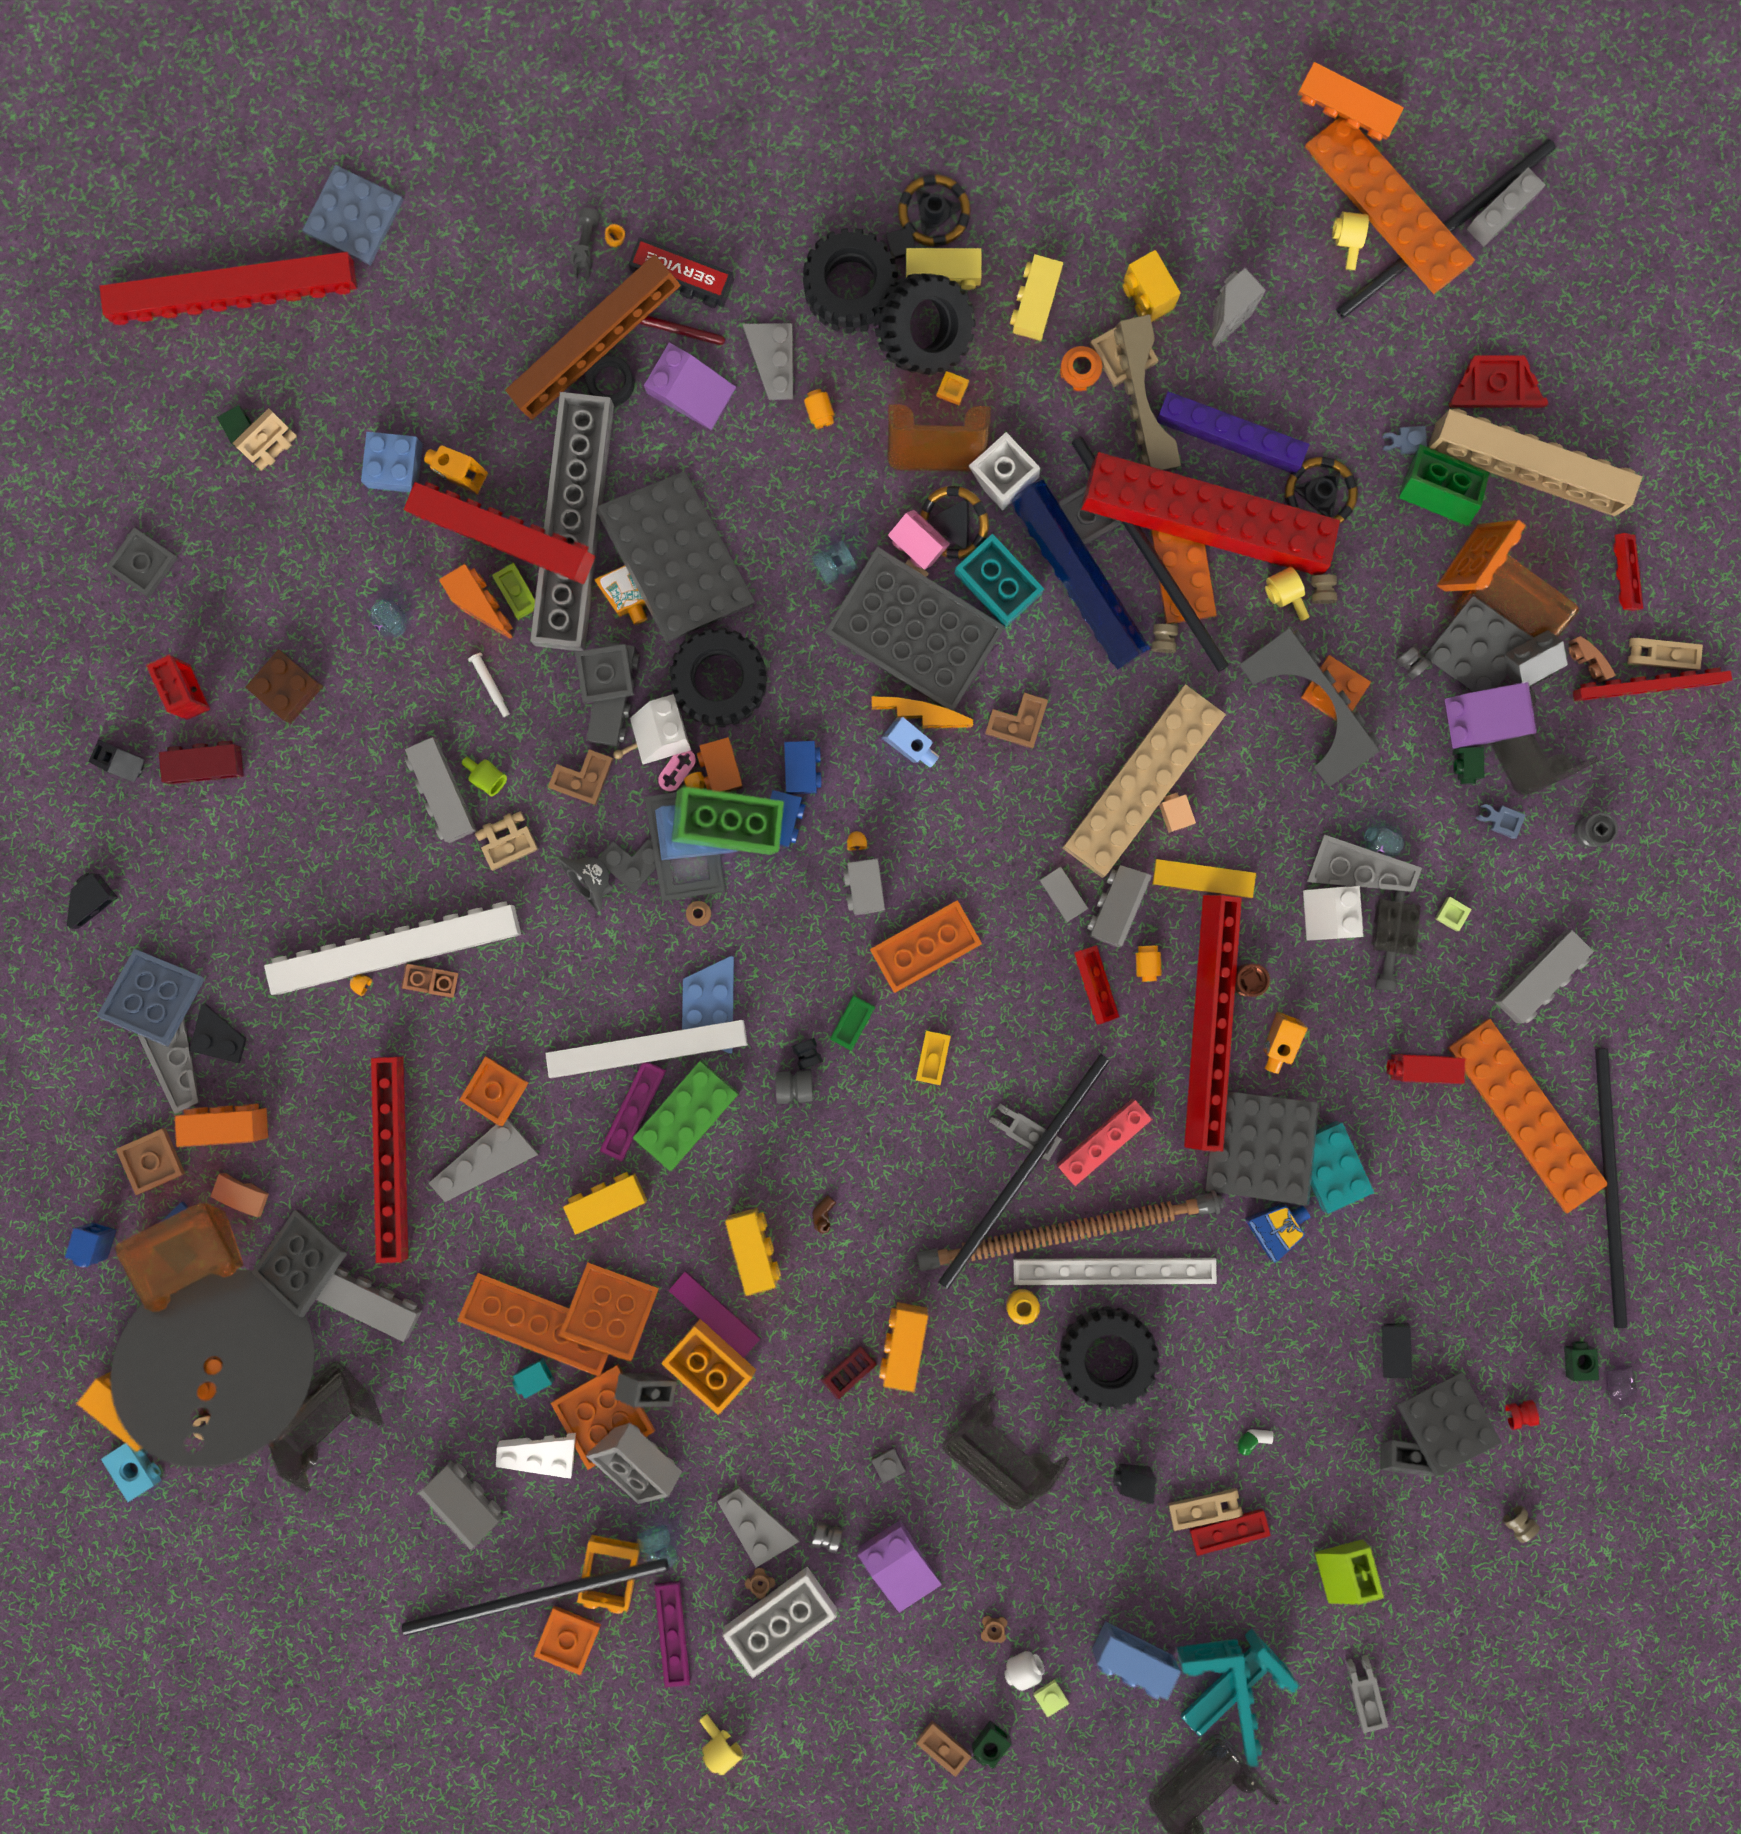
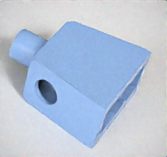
[881,717,939,768]

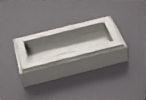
[1039,867,1088,922]

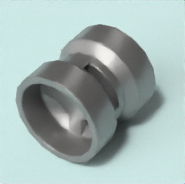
[1396,644,1432,680]
[811,1521,843,1554]

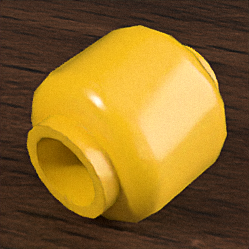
[1006,1289,1040,1324]

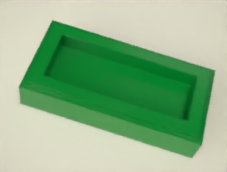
[830,995,875,1051]

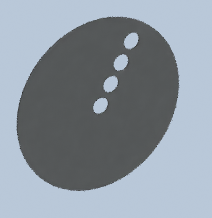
[111,1268,315,1468]

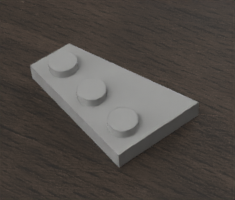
[742,323,793,400]
[717,1487,800,1567]

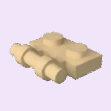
[233,408,297,471]
[475,811,539,871]

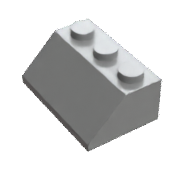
[1212,268,1266,347]
[1087,865,1152,947]
[586,1423,682,1504]
[419,1460,503,1550]

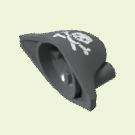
[557,857,612,912]

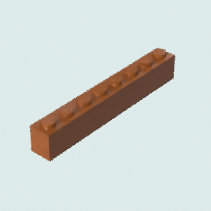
[505,254,681,420]

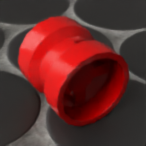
[1505,1400,1539,1430]

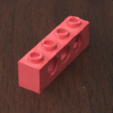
[1056,1099,1152,1186]

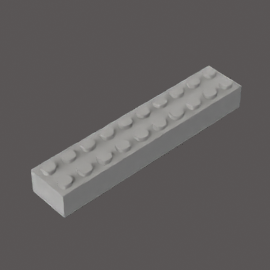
[530,392,614,651]

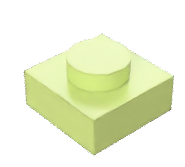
[1435,897,1472,931]
[1033,1679,1069,1717]

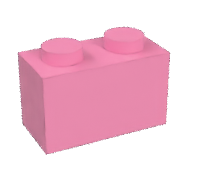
[888,510,950,570]

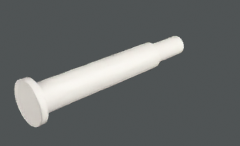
[468,653,510,718]

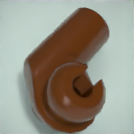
[812,1194,836,1234]

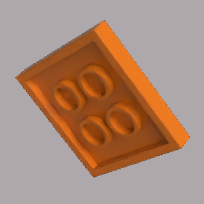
[1436,520,1526,591]
[559,1262,659,1362]
[551,1364,655,1470]

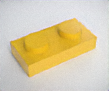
[916,1031,951,1085]

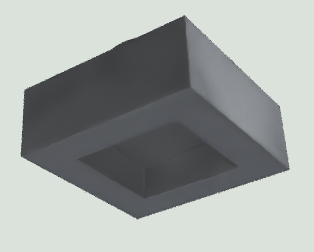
[871,1447,906,1483]

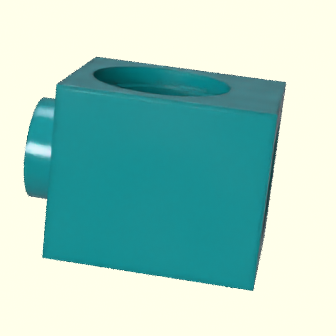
[512,1358,555,1399]

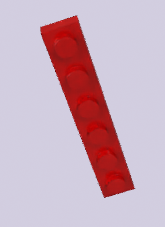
[1573,667,1732,701]

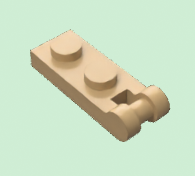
[1627,638,1703,671]
[1168,1488,1243,1531]

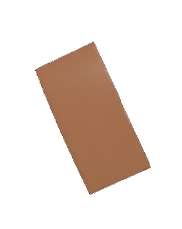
[1569,636,1616,683]
[401,963,458,998]
[211,1173,269,1217]

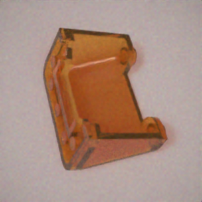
[887,404,991,472]
[1451,555,1579,638]
[115,1203,244,1312]

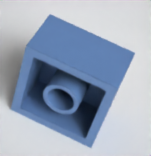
[361,432,423,492]

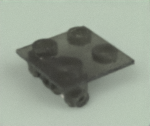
[1371,899,1420,956]

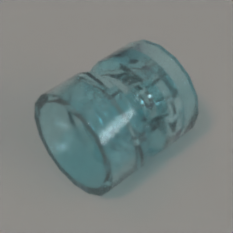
[811,540,857,586]
[636,1525,679,1567]

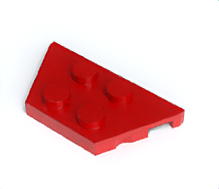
[1449,355,1548,408]

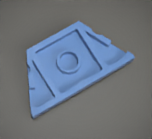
[682,956,734,1053]

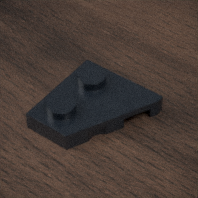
[189,1004,247,1063]

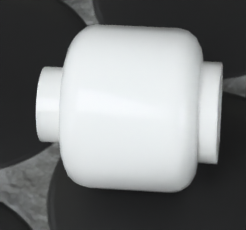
[1005,1651,1044,1691]

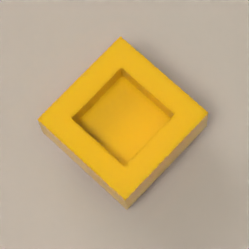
[937,371,969,406]

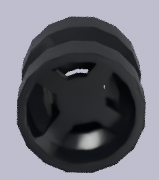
[791,1038,823,1070]

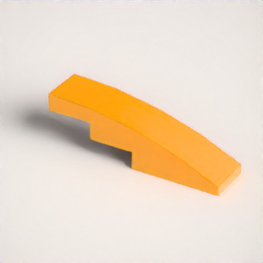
[872,696,973,728]

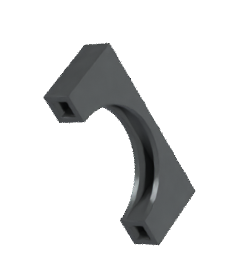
[1240,628,1381,787]

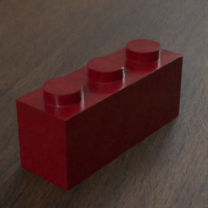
[159,741,244,785]

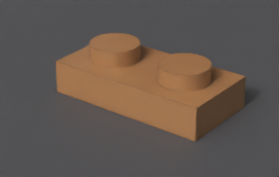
[916,1721,972,1777]

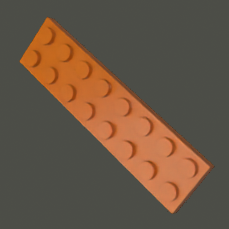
[1305,117,1475,294]
[1447,1019,1607,1214]

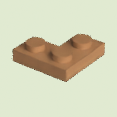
[985,693,1048,749]
[548,749,614,806]

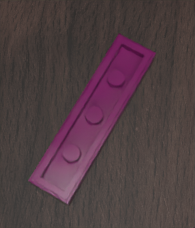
[599,1062,667,1162]
[668,1271,761,1358]
[654,1581,690,1688]

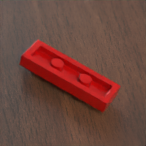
[1613,533,1643,611]
[1074,945,1119,1025]
[1189,1509,1271,1556]

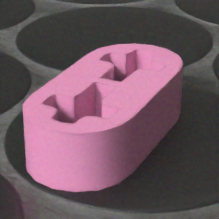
[658,750,696,792]

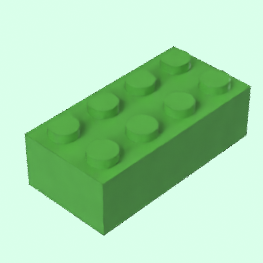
[672,787,784,855]
[633,1060,740,1172]

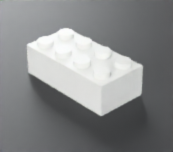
[722,1566,837,1678]

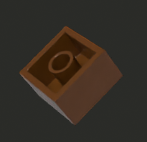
[245,649,324,724]

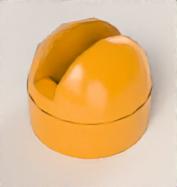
[605,224,625,248]
[683,772,705,789]
[847,831,867,850]
[350,974,372,996]

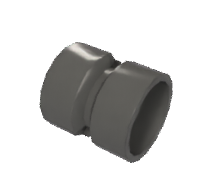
[1574,813,1618,848]
[776,1070,813,1104]

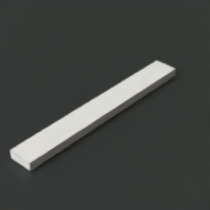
[546,1020,748,1078]
[1013,1258,1217,1285]

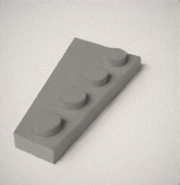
[137,1019,200,1114]

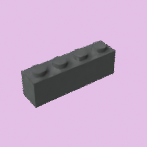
[587,641,640,748]

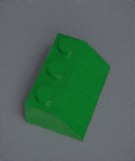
[1398,444,1490,526]

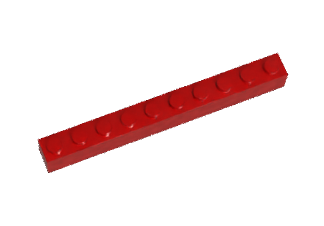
[99,252,357,325]
[1184,895,1242,1151]

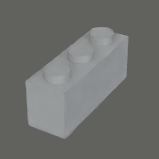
[1467,167,1546,247]

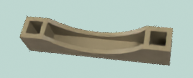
[1114,314,1181,471]

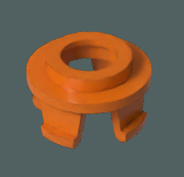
[1060,346,1102,391]

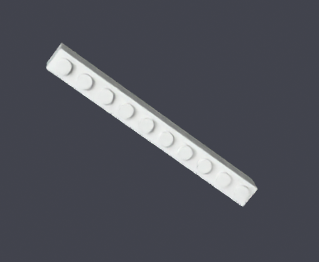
[264,901,521,995]

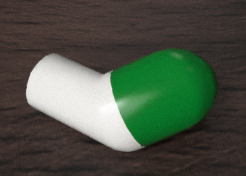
[1238,1429,1273,1456]

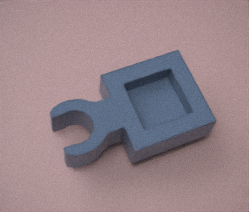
[1382,426,1427,454]
[1476,804,1526,839]

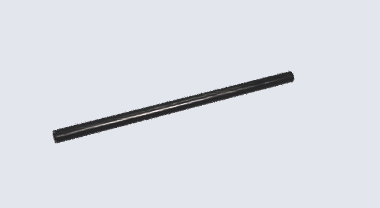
[1336,139,1556,319]
[1071,436,1229,672]
[1595,1048,1628,1328]
[938,1054,1110,1289]
[402,1558,669,1636]

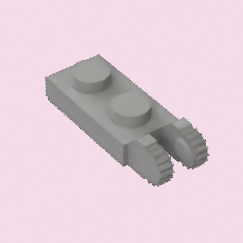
[989,1103,1062,1161]
[1346,1655,1388,1733]

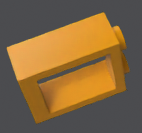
[577,1535,641,1613]

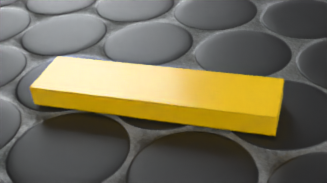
[1152,859,1256,898]

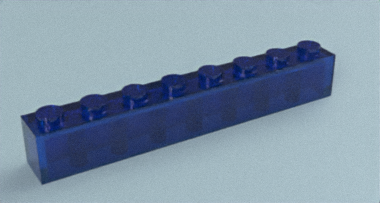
[1010,480,1151,670]

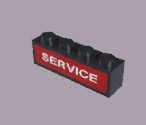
[628,237,734,308]

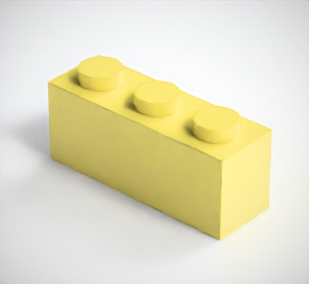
[906,248,981,290]
[1010,254,1063,341]

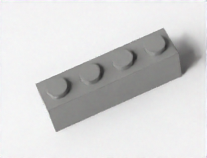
[405,737,477,843]
[1495,930,1594,1023]
[316,1266,422,1342]

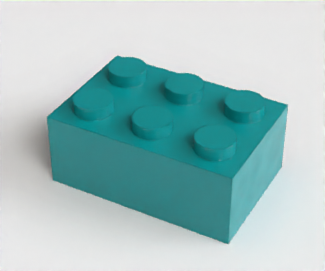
[954,534,1044,628]
[1311,1121,1375,1214]

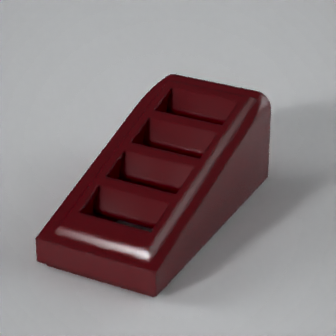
[821,1345,877,1399]

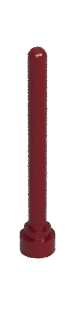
[639,316,725,345]

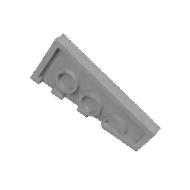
[1307,834,1422,892]
[429,1119,539,1202]

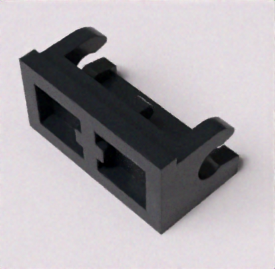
[1381,1323,1412,1378]

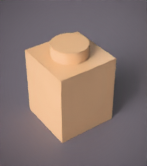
[1159,792,1196,833]

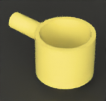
[1332,212,1369,270]
[1265,567,1310,621]
[699,1714,743,1775]

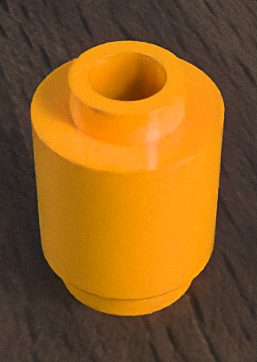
[804,389,835,429]
[1135,946,1162,982]

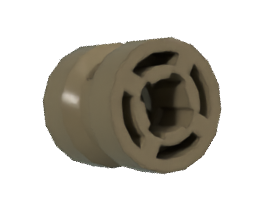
[1311,574,1338,604]
[1151,624,1179,653]
[1503,1506,1540,1543]

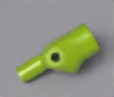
[462,757,507,796]

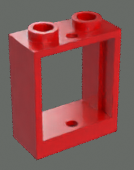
[146,655,211,720]
[1386,1054,1466,1084]

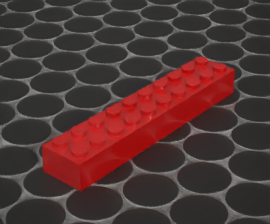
[1081,452,1340,576]

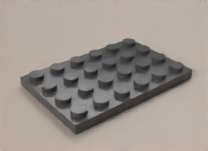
[596,471,755,643]
[824,546,1005,711]

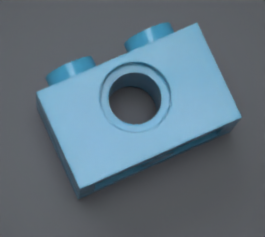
[101,1443,162,1502]

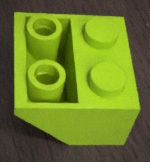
[1314,1539,1384,1605]

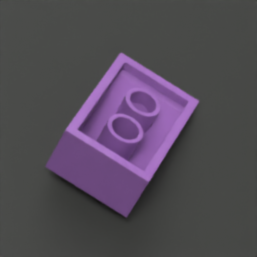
[644,343,736,430]
[1445,682,1537,749]
[858,1520,942,1612]

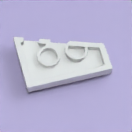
[496,1433,576,1478]

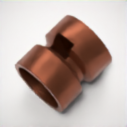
[1235,964,1270,997]

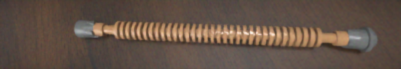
[917,1189,1224,1272]

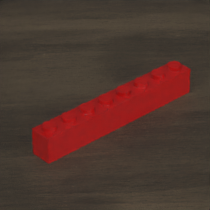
[403,482,596,585]
[371,1056,409,1263]

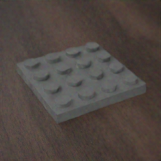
[1206,1091,1319,1205]

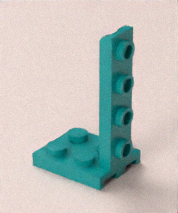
[1180,1628,1300,1736]
[1177,1639,1262,1767]

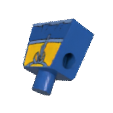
[1245,1203,1311,1263]

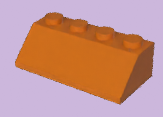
[1298,62,1404,141]

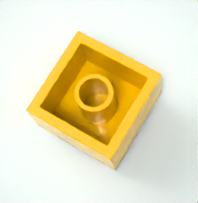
[1123,250,1181,322]

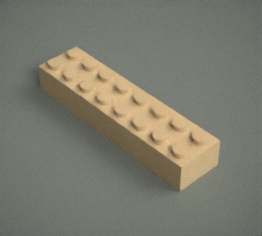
[1428,409,1643,516]
[1062,684,1226,878]

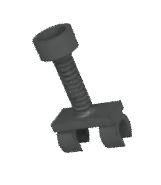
[570,207,600,281]

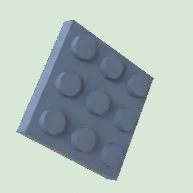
[302,165,403,266]
[97,949,205,1047]

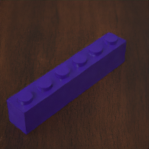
[1156,391,1310,473]

